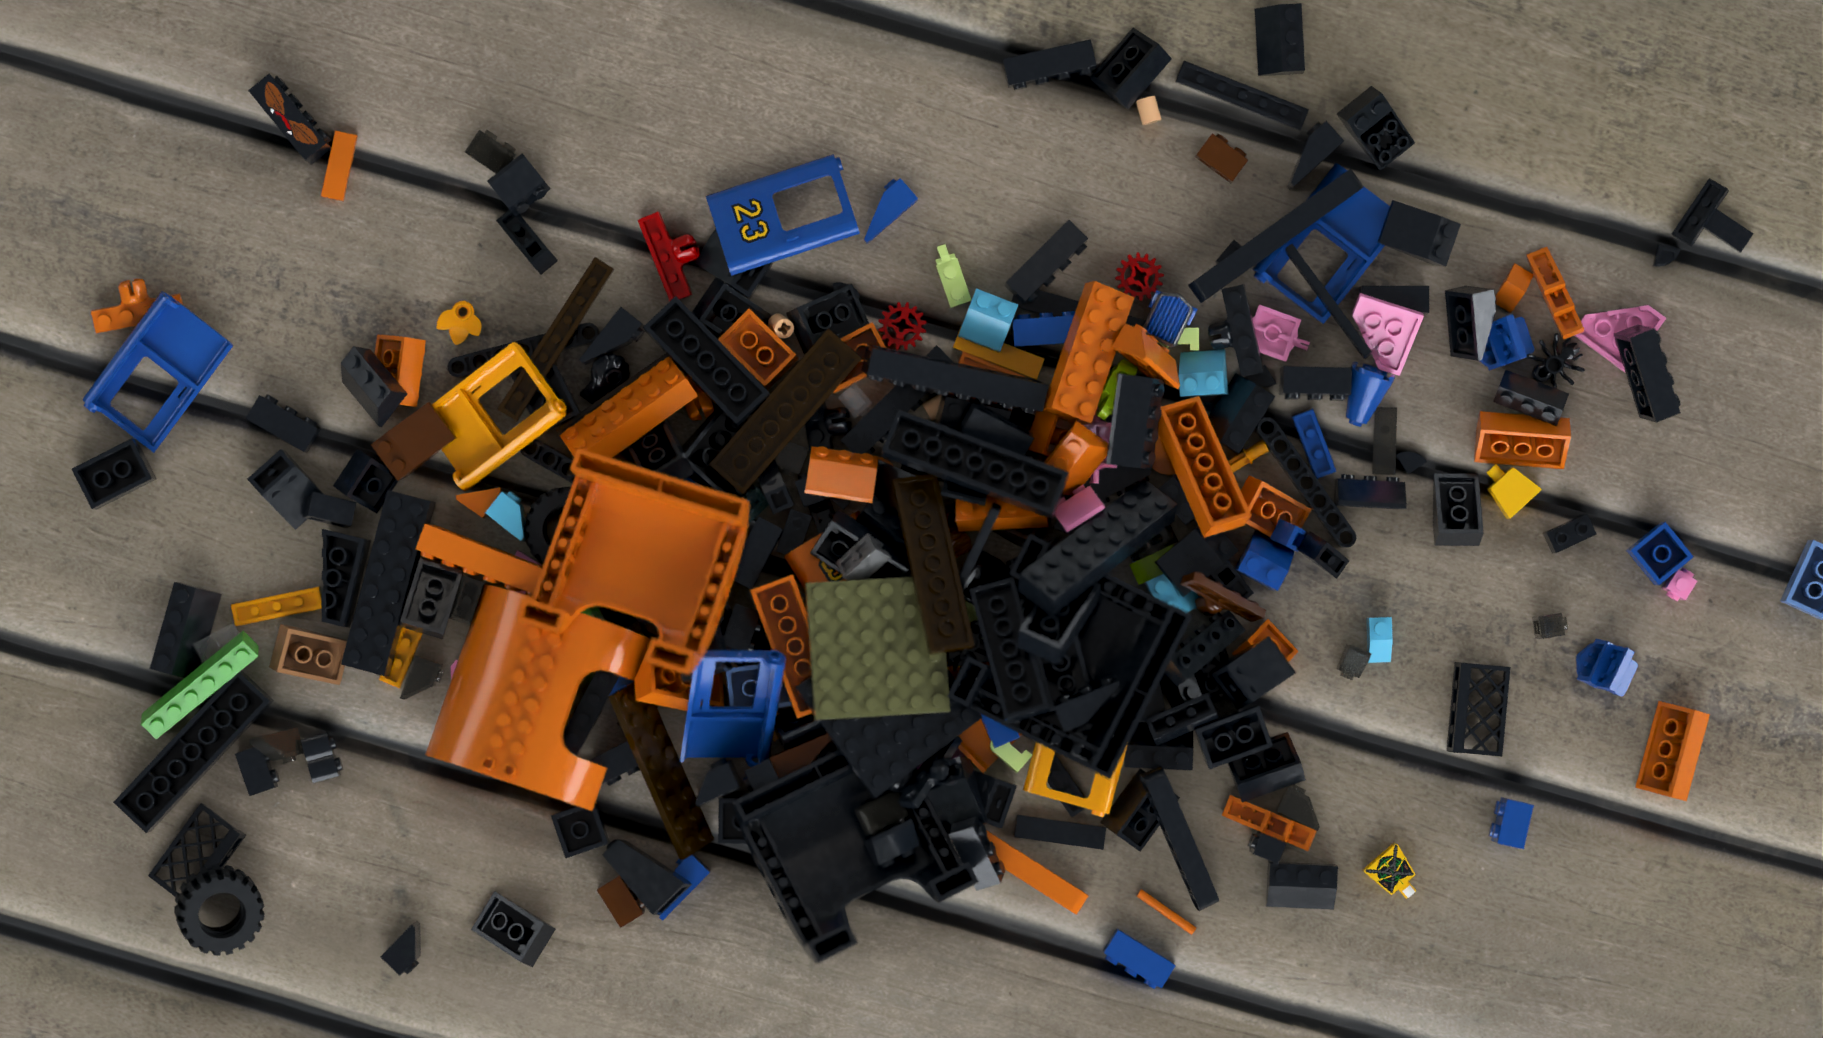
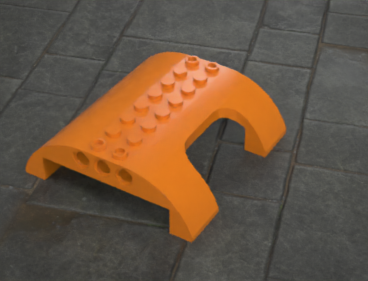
[516,448,749,675]
[425,585,651,811]

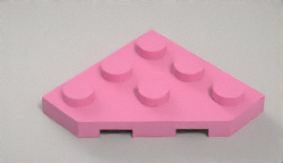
[1352,293,1424,376]
[1574,305,1666,373]

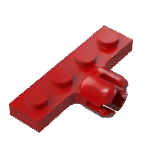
[638,211,699,301]

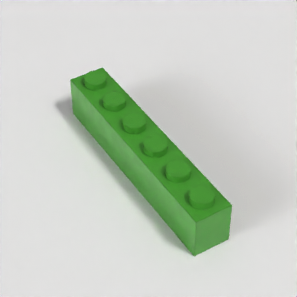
[141,630,259,739]

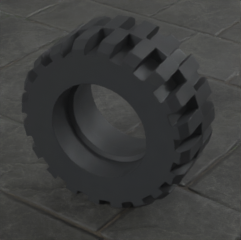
[524,487,571,565]
[174,865,265,956]

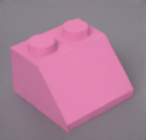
[1054,485,1105,533]

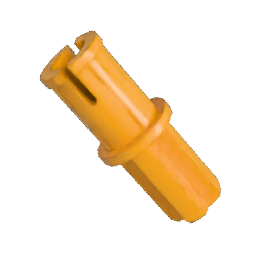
[1228,440,1269,472]

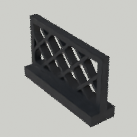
[1446,662,1511,757]
[148,803,246,897]

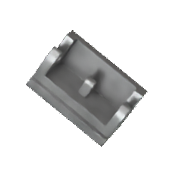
[836,533,891,581]

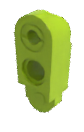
[1096,359,1138,420]

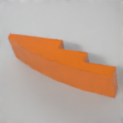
[1526,247,1584,340]
[1222,795,1317,851]

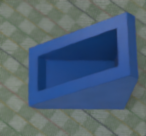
[1270,519,1307,552]

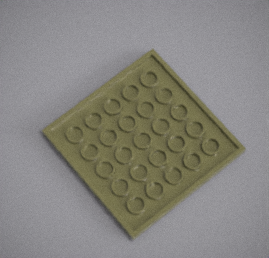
[805,577,950,720]

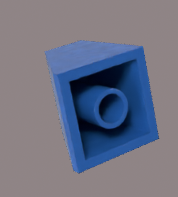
[1235,530,1295,591]

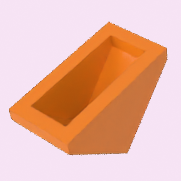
[1495,263,1534,313]
[455,487,503,518]

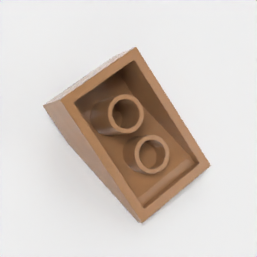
[269,624,347,685]

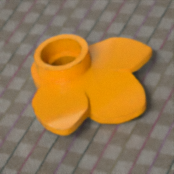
[436,301,482,345]

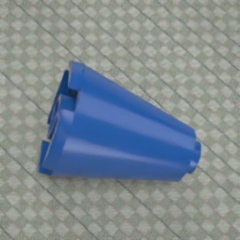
[1346,362,1395,427]

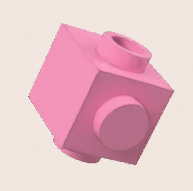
[1662,568,1697,602]

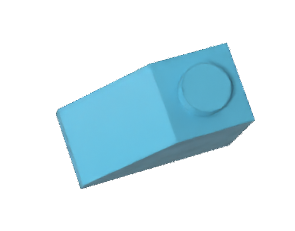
[1366,617,1393,663]

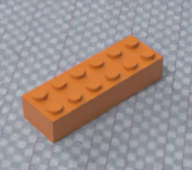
[1043,281,1135,425]
[559,356,698,458]
[1158,396,1251,538]
[416,524,543,597]
[750,575,812,718]

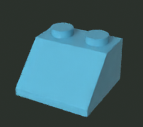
[958,288,1018,353]
[1179,349,1228,397]
[485,491,526,541]
[1145,573,1200,612]

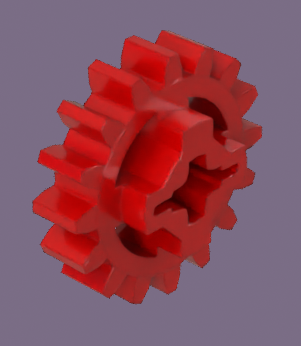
[1115,252,1164,302]
[878,302,926,351]

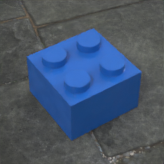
[1626,522,1694,585]
[1489,797,1534,849]

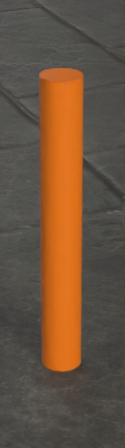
[1136,889,1197,935]

